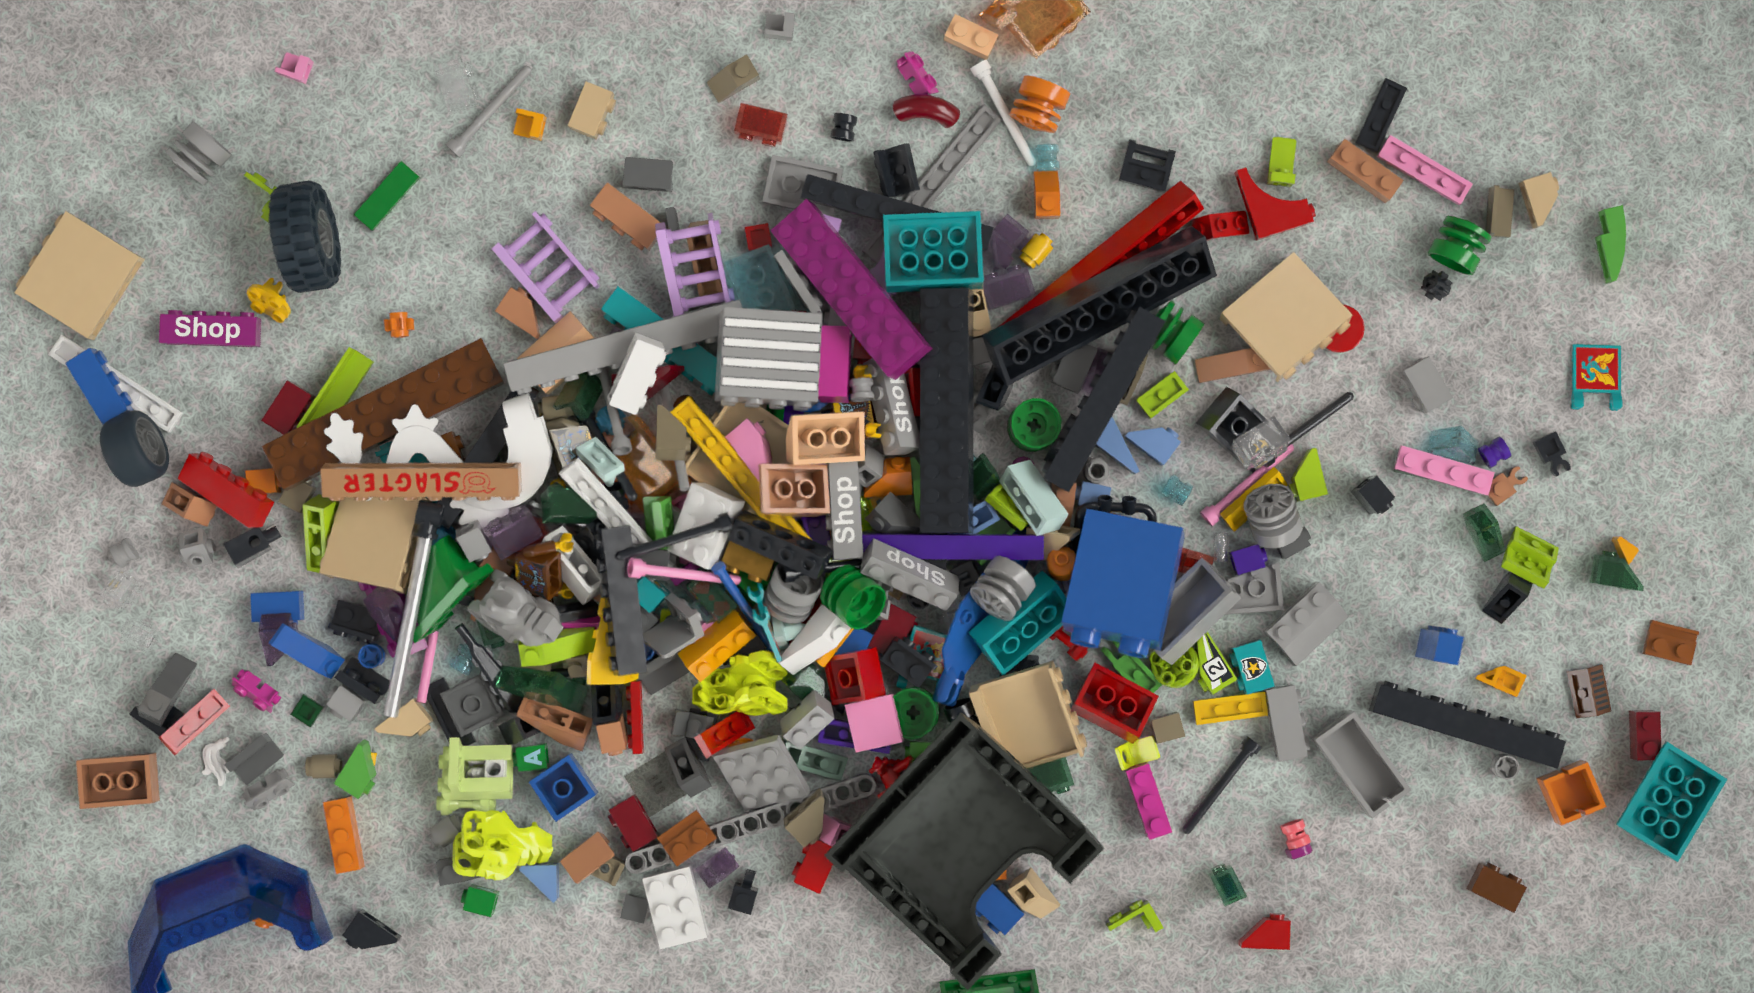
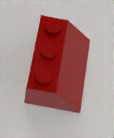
[1070,663,1159,744]

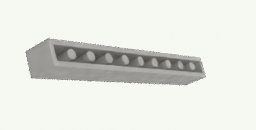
[504,299,742,395]

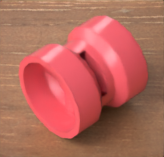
[1280,819,1311,850]

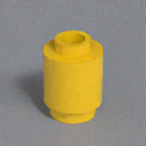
[1019,233,1054,269]

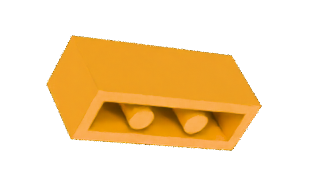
[677,607,756,682]

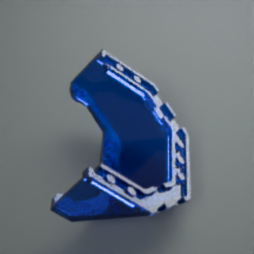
[128,844,334,993]

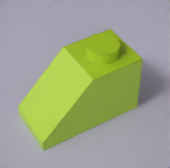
[1289,448,1328,502]

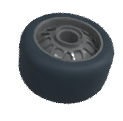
[100,410,169,487]

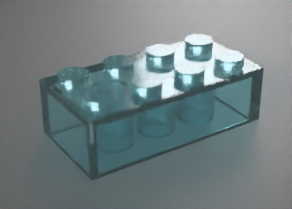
[724,244,797,312]

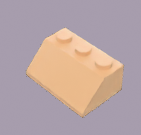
[517,311,594,395]
[786,411,865,465]

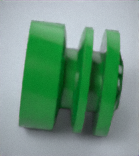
[1427,216,1492,276]
[1152,300,1205,365]
[1007,398,1062,452]
[820,565,886,630]
[893,687,940,740]

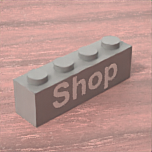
[863,358,920,455]
[826,461,863,560]
[860,538,959,611]

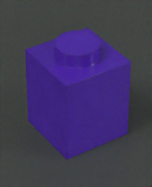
[1228,544,1268,575]

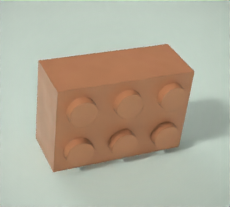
[76,753,160,809]

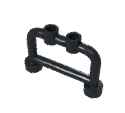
[1068,495,1157,554]

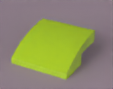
[1501,526,1559,589]

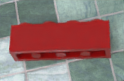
[177,452,274,528]

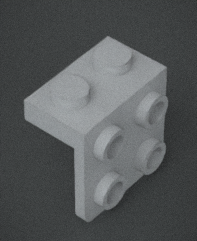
[643,593,705,659]

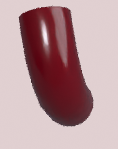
[893,94,960,128]

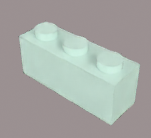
[999,460,1069,536]

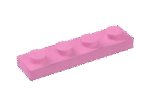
[1376,135,1473,205]
[1394,446,1495,496]

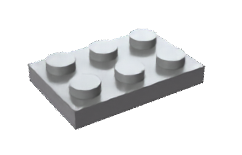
[762,155,843,217]
[774,250,824,322]

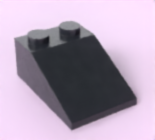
[1196,386,1284,473]

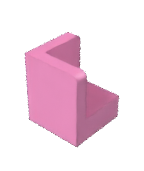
[275,52,314,84]

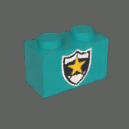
[637,576,671,613]
[1228,639,1275,695]

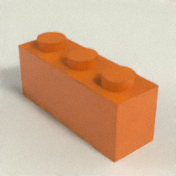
[323,796,365,874]

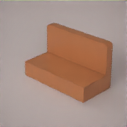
[560,832,615,884]

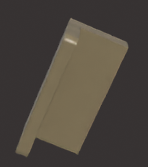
[1485,185,1515,238]

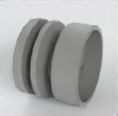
[165,121,232,186]
[1244,484,1303,548]
[970,556,1036,621]
[762,563,824,624]

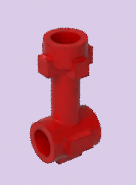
[1049,626,1088,661]

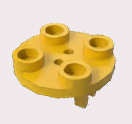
[246,278,291,323]

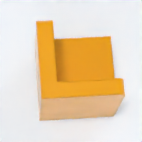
[513,108,547,141]

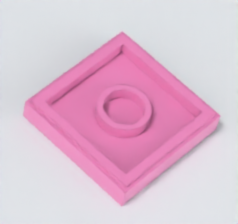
[845,694,904,753]

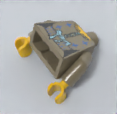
[545,418,605,491]

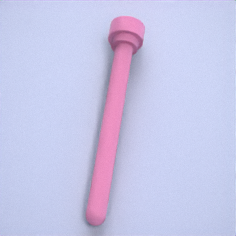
[1200,444,1294,526]
[627,558,741,585]

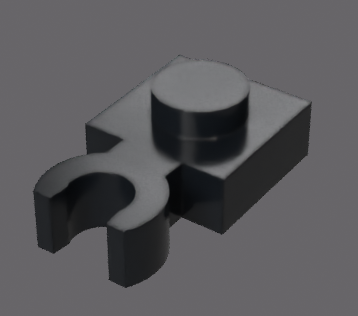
[1532,431,1571,477]

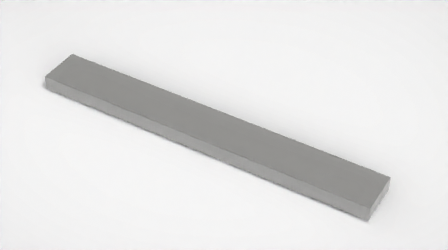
[862,104,1002,264]

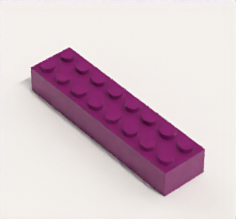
[770,199,932,380]

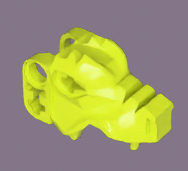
[692,651,788,716]
[452,810,553,881]

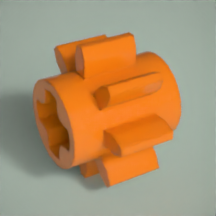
[384,312,414,338]

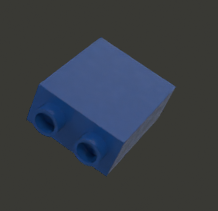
[1062,509,1185,658]

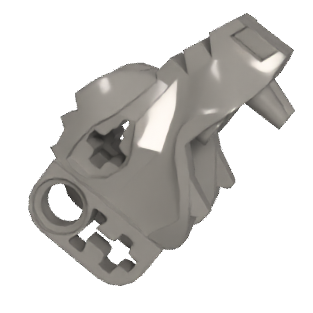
[466,569,563,646]

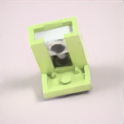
[438,738,514,800]

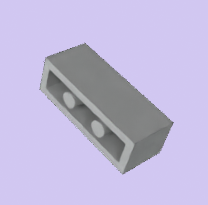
[1263,684,1310,762]

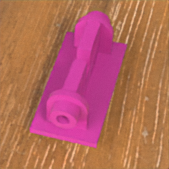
[896,52,939,95]
[232,669,282,713]

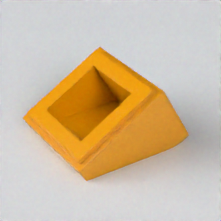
[1611,536,1639,565]

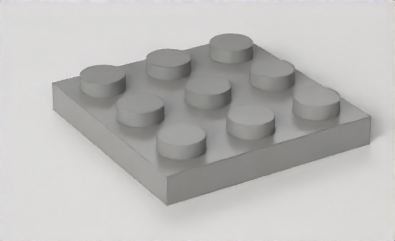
[713,735,810,811]

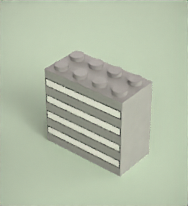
[715,307,822,411]

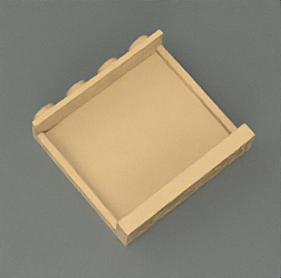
[14,211,145,340]
[1220,252,1352,382]
[685,403,791,516]
[319,497,432,594]
[969,661,1087,768]

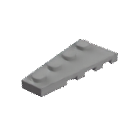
[1225,562,1284,615]

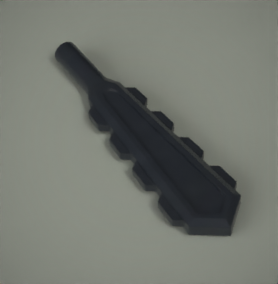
[455,623,526,713]

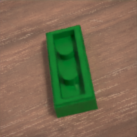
[354,161,420,231]

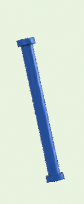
[711,561,774,653]

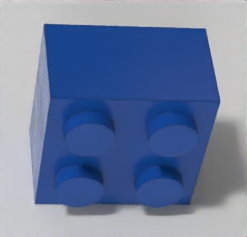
[529,753,599,822]

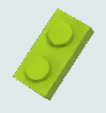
[1136,371,1189,419]

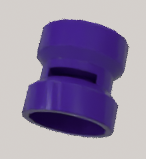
[1478,436,1512,469]

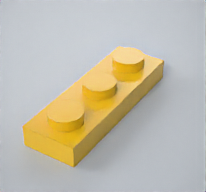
[1220,467,1288,532]
[1193,691,1268,725]

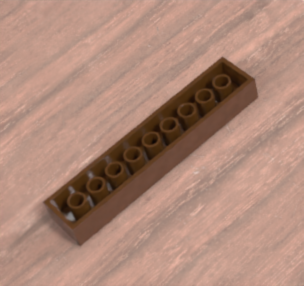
[262,338,505,491]

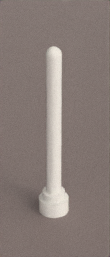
[970,60,1036,166]

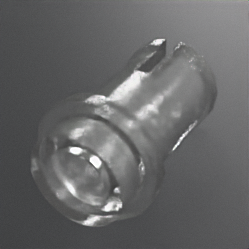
[1211,533,1230,563]

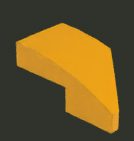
[1475,666,1527,697]

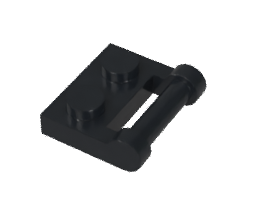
[1118,139,1176,193]

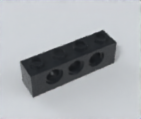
[728,510,833,580]

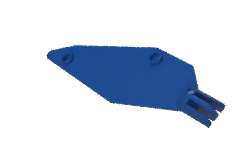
[933,525,1030,707]

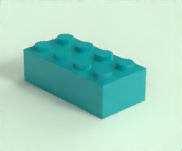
[968,571,1067,675]

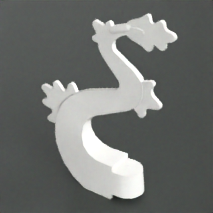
[324,393,553,532]

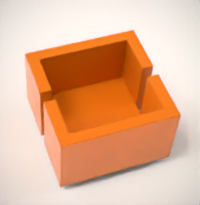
[1536,760,1607,825]

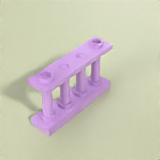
[491,211,600,323]
[655,213,735,317]

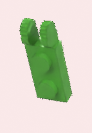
[1100,641,1162,693]

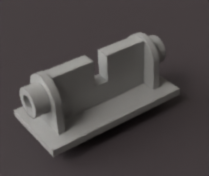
[242,768,295,810]

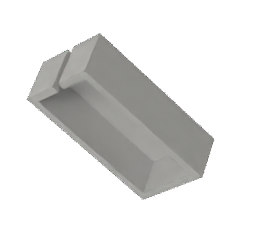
[1154,558,1242,665]
[1311,710,1411,819]

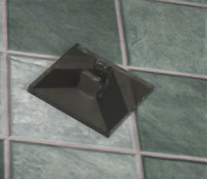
[624,751,686,817]

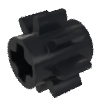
[1421,270,1453,301]

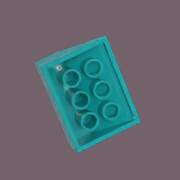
[883,211,984,293]
[1616,741,1728,862]

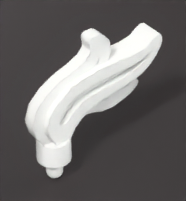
[202,737,229,786]

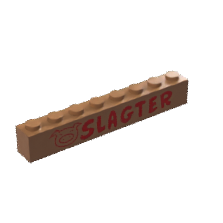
[321,463,522,501]

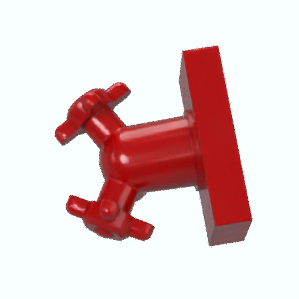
[869,755,914,798]

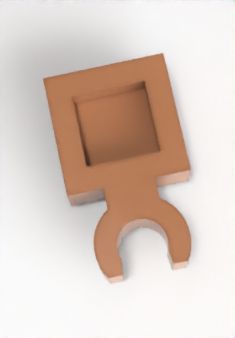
[1488,466,1528,506]

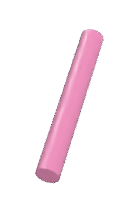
[416,631,439,703]

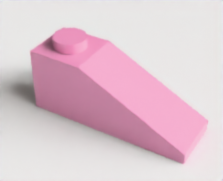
[725,418,773,482]

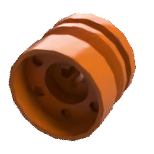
[1009,75,1071,133]

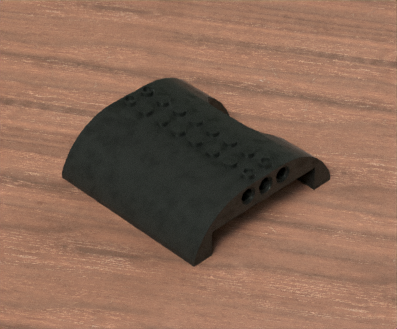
[824,713,1104,990]

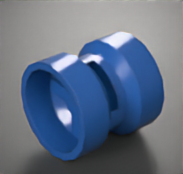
[358,644,386,668]

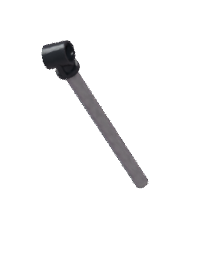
[384,500,445,717]

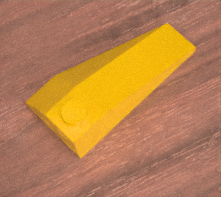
[587,597,639,685]

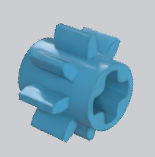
[596,406,626,435]

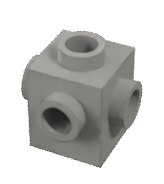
[178,527,216,569]

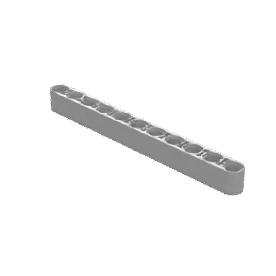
[625,773,876,874]

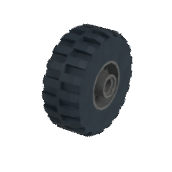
[268,180,341,293]

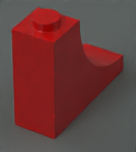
[1234,167,1316,241]

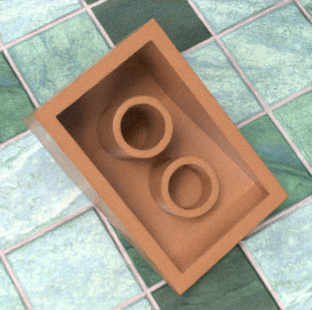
[759,464,830,517]

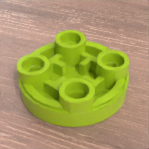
[1150,646,1199,688]

